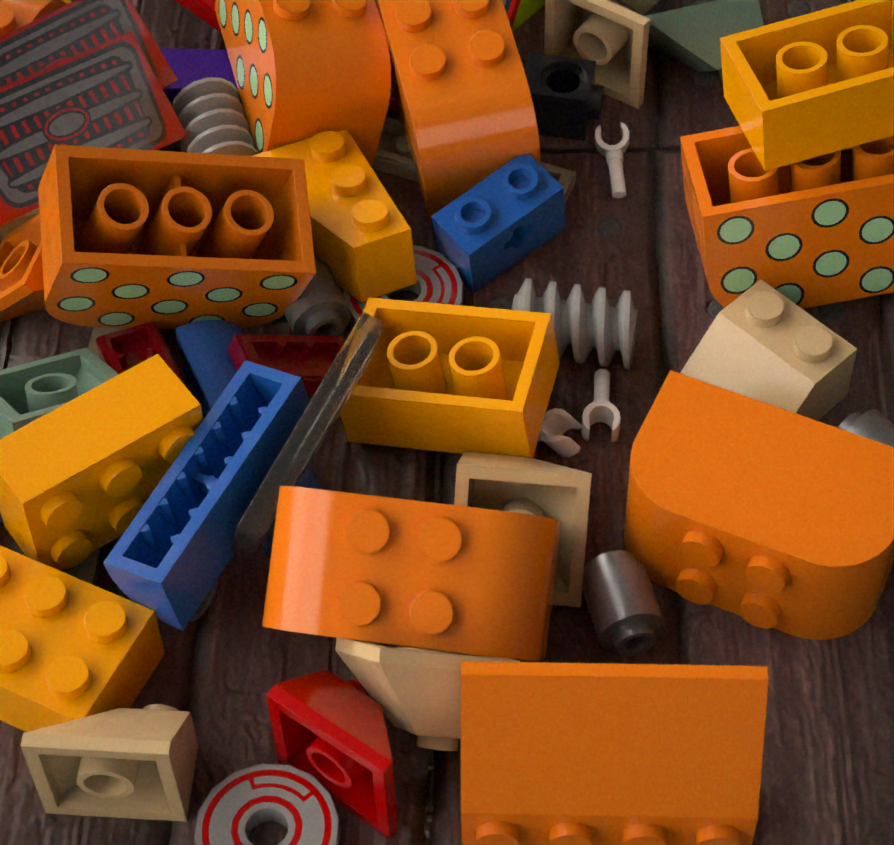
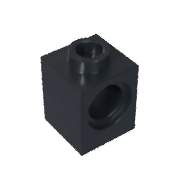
[524,52,605,141]

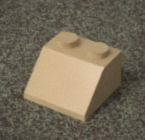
[680,279,857,421]

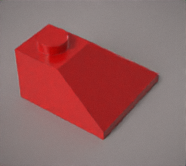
[266,669,398,839]

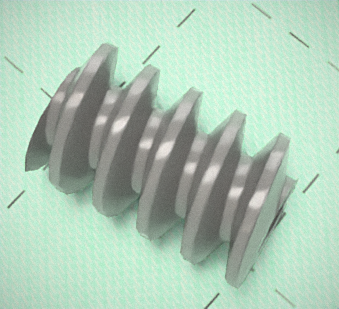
[172,77,258,156]
[511,278,638,370]

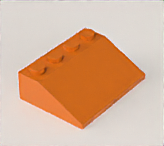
[461,661,769,845]

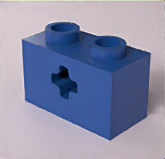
[431,154,566,293]

